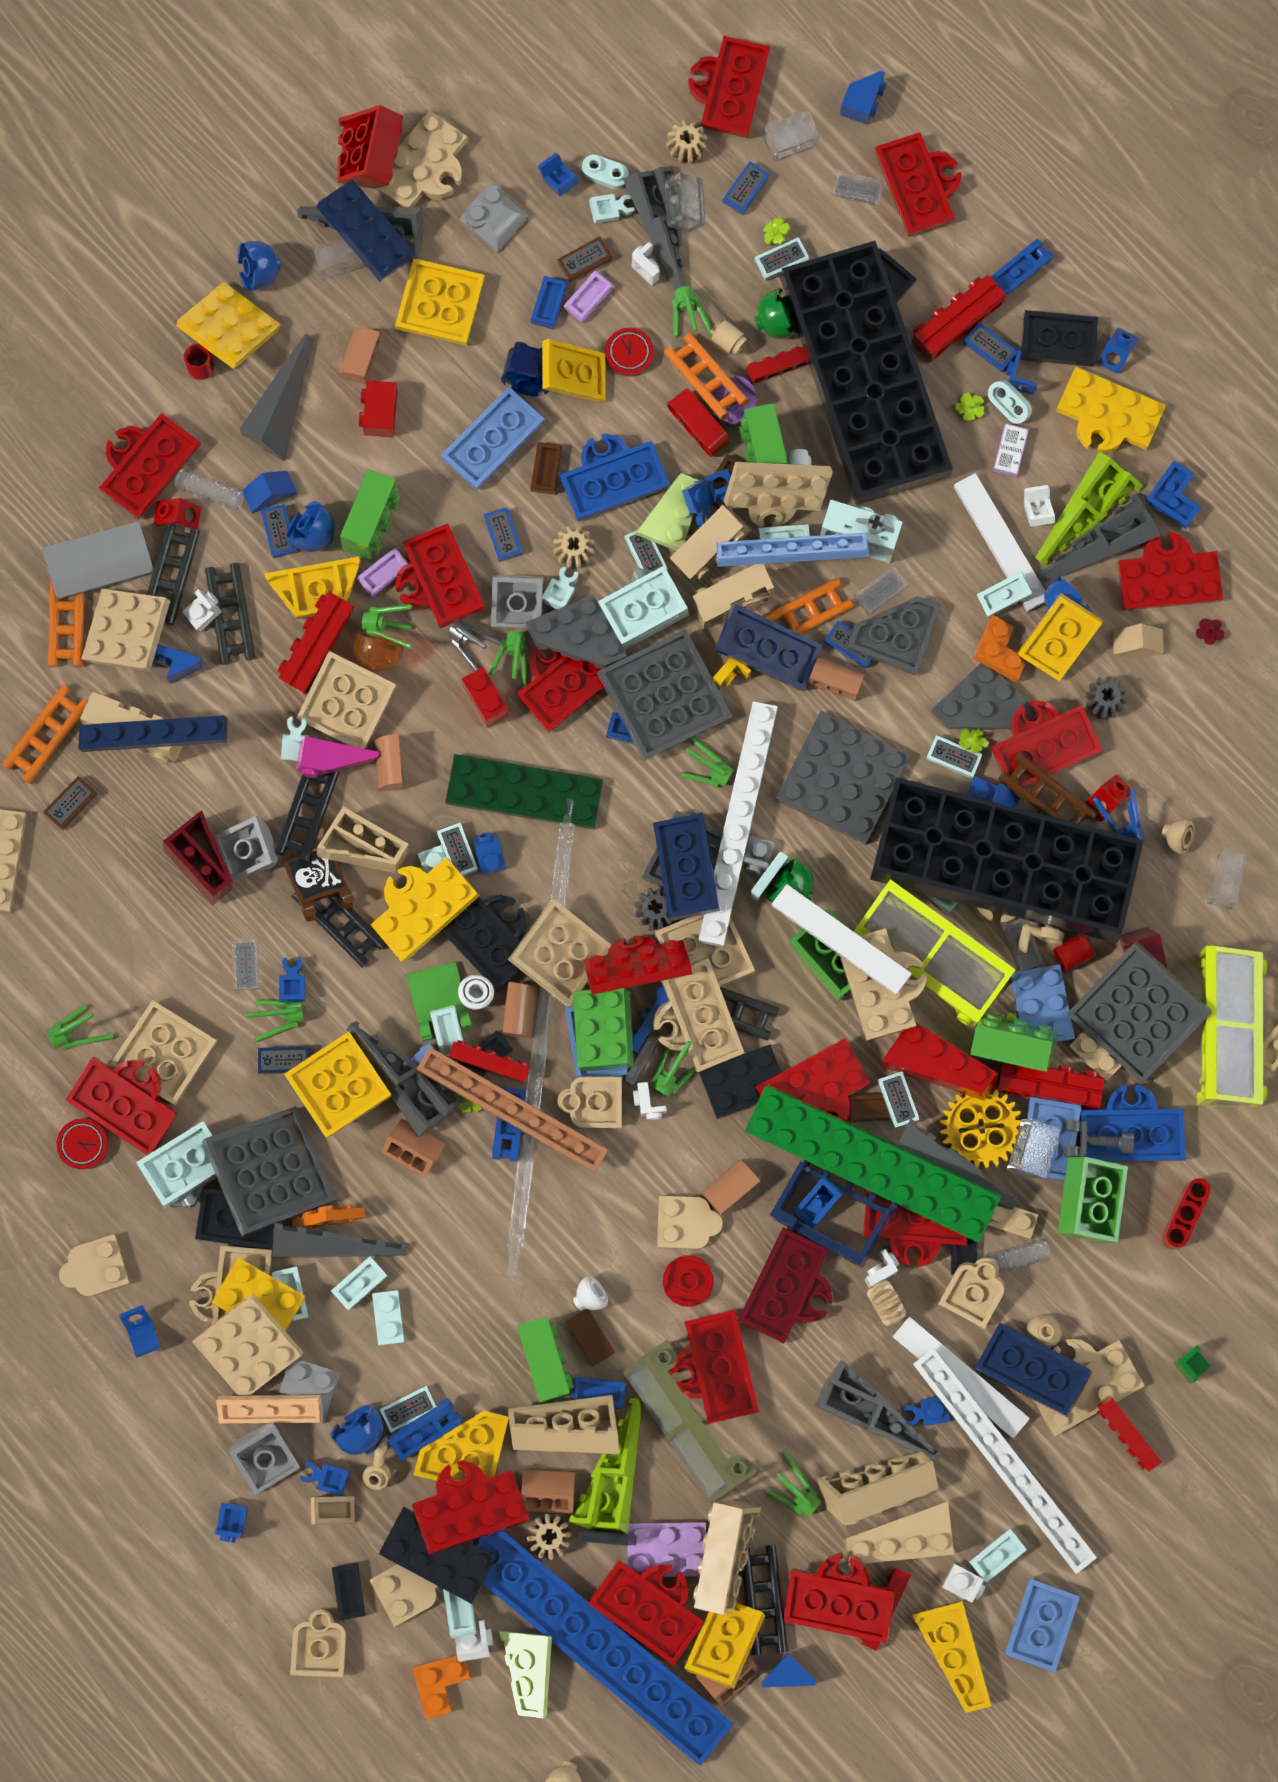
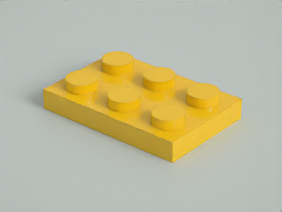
[542,339,606,403]
[1018,593,1103,681]
[211,1258,306,1331]
[684,1603,765,1689]

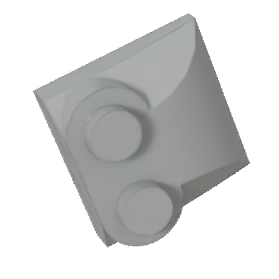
[460,185,529,253]
[491,575,543,628]
[214,816,278,882]
[279,1359,341,1424]
[228,1422,300,1495]

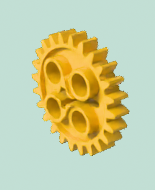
[940,1089,1023,1170]

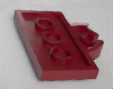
[738,1228,833,1344]

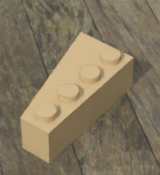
[80,692,183,763]
[508,1395,620,1454]
[817,1452,939,1526]
[693,1500,761,1615]
[844,1501,954,1565]

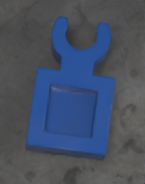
[682,480,714,528]
[279,958,305,1002]
[902,1397,951,1426]
[300,1462,350,1497]

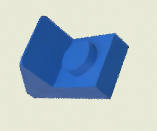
[154,644,203,683]
[967,776,1020,808]
[793,1176,843,1228]

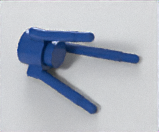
[1093,789,1145,842]

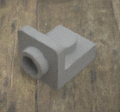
[742,836,775,874]

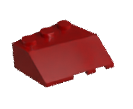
[338,105,404,189]

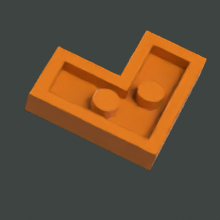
[972,615,1027,682]
[292,1204,366,1229]
[412,1655,471,1720]

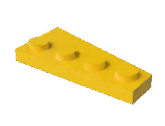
[912,1601,992,1713]

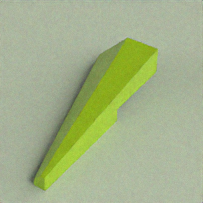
[1035,452,1143,565]
[569,1398,643,1534]

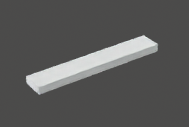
[953,473,1045,612]
[772,885,912,995]
[892,1317,1030,1439]

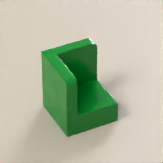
[1173,1345,1211,1383]

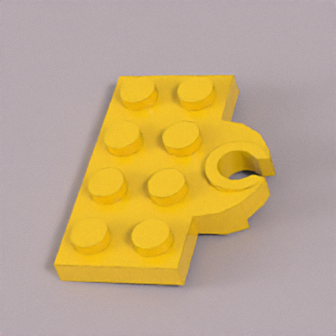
[1055,366,1166,454]
[371,857,480,963]

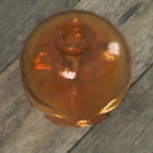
[353,632,404,675]

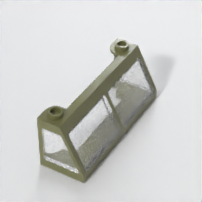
[623,1340,756,1503]

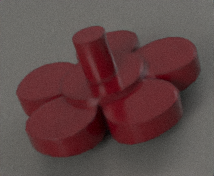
[1195,618,1225,645]

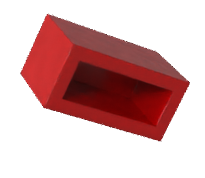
[359,380,398,438]
[461,667,509,728]

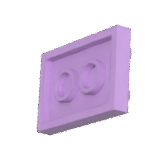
[627,1522,706,1577]

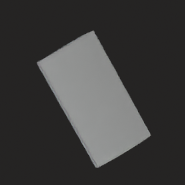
[42,521,153,600]

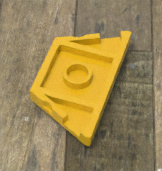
[264,556,360,619]

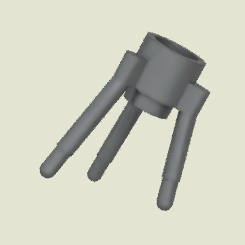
[448,620,501,671]

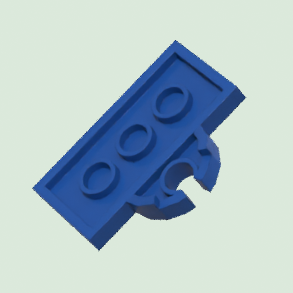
[559,434,670,522]
[1080,1085,1186,1162]

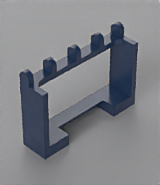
[770,1160,897,1269]

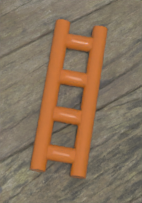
[664,333,749,420]
[763,578,854,634]
[48,579,85,668]
[2,684,88,784]

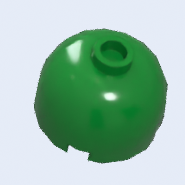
[754,288,798,339]
[766,858,814,903]

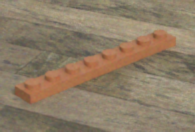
[417,1047,608,1173]

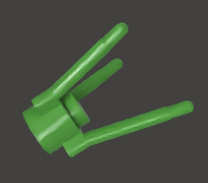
[672,286,713,337]
[362,604,413,649]
[489,631,528,688]
[681,737,734,788]
[244,1000,304,1042]
[47,1005,114,1050]
[652,1041,696,1098]
[766,1452,821,1517]

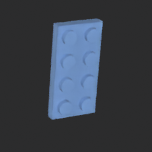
[441,387,545,491]

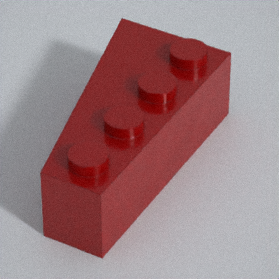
[882,1022,998,1101]

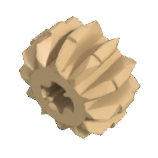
[666,120,707,163]
[553,526,594,569]
[867,1280,906,1326]
[527,1514,572,1560]

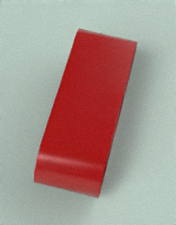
[667,388,731,457]
[1162,1178,1211,1250]

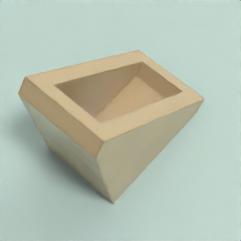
[1112,623,1164,656]
[311,1496,355,1525]

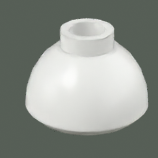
[458,975,494,1010]
[573,1276,608,1311]

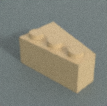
[670,505,752,581]
[691,564,774,629]
[317,807,409,873]

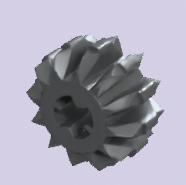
[1085,676,1128,719]
[634,888,672,931]

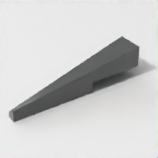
[623,166,686,290]
[297,206,424,262]
[240,334,313,461]
[815,1360,941,1462]

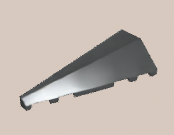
[1037,493,1161,583]
[346,1021,464,1137]
[897,1119,1018,1210]
[272,1223,407,1259]

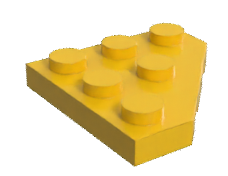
[414,1411,509,1481]

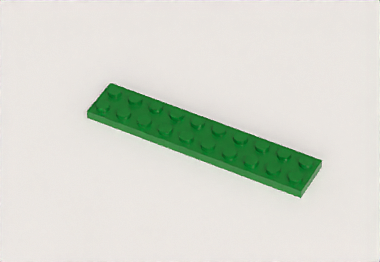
[745,1084,1001,1243]

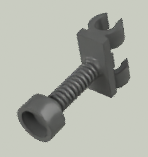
[1064,1120,1134,1157]

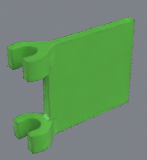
[406,962,472,1041]

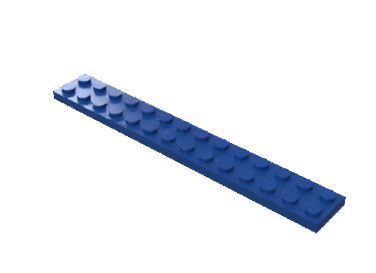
[474,1530,733,1766]

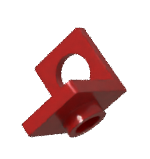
[153,498,201,530]
[1085,774,1131,822]

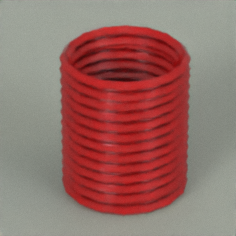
[183,343,214,380]
[1053,934,1095,972]

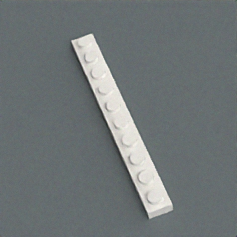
[699,701,778,947]
[913,1348,1097,1574]

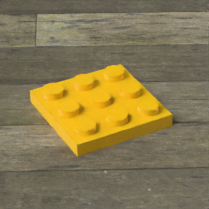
[395,258,485,346]
[176,281,281,369]
[284,1031,392,1139]

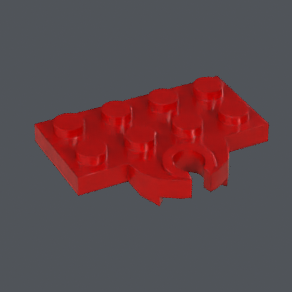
[688,36,771,138]
[874,132,962,237]
[99,413,201,520]
[395,523,486,629]
[1117,531,1223,611]
[516,647,604,733]
[990,700,1102,792]
[583,936,692,995]
[755,1038,870,1121]
[65,1056,179,1155]
[863,1189,967,1268]
[670,1310,759,1424]
[412,1461,530,1555]
[784,1553,896,1643]
[588,1559,705,1665]

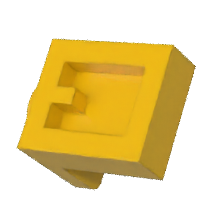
[713,658,752,689]

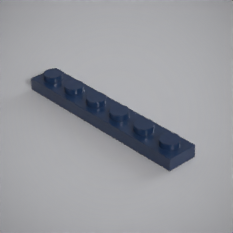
[78,715,228,752]

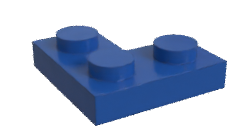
[1145,460,1201,529]

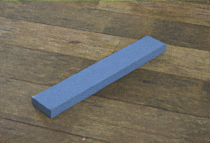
[716,533,869,567]

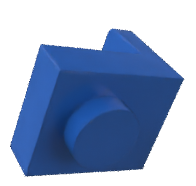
[538,153,579,197]
[473,832,506,874]
[214,1503,248,1543]

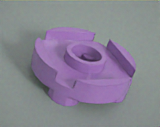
[707,376,756,427]

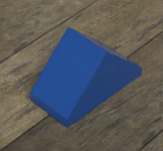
[242,471,297,514]
[761,1653,816,1687]

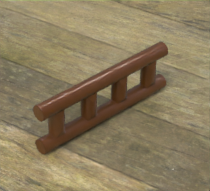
[998,752,1098,824]

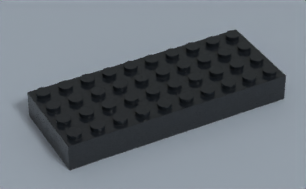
[780,240,953,505]
[870,777,1144,943]

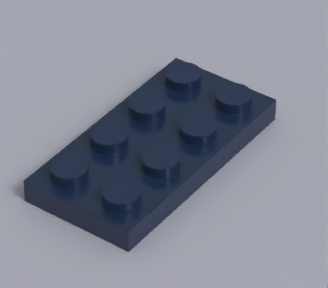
[316,179,416,282]
[714,604,822,691]
[653,813,720,921]
[975,1323,1092,1418]

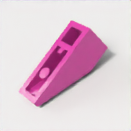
[295,736,379,778]

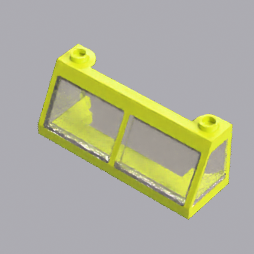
[853,880,1016,1027]
[1197,946,1267,1108]

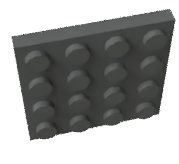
[597,629,733,761]
[776,711,911,845]
[1067,941,1212,1084]
[202,1106,336,1236]

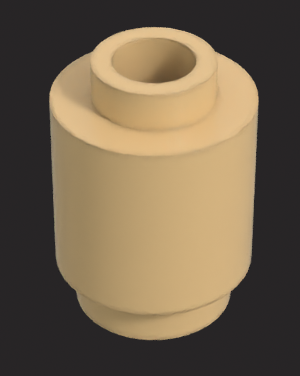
[710,320,748,355]

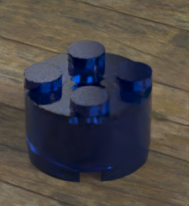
[501,342,549,397]

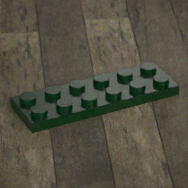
[445,754,603,830]

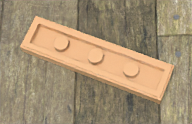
[216,1395,323,1424]

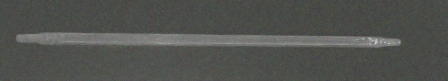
[506,799,575,1278]

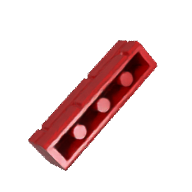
[912,275,1007,362]
[277,591,356,694]
[996,1062,1105,1110]

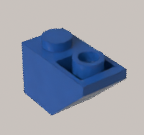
[840,71,887,125]

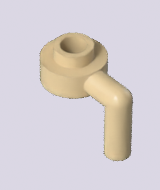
[1016,923,1064,954]
[363,1436,391,1490]

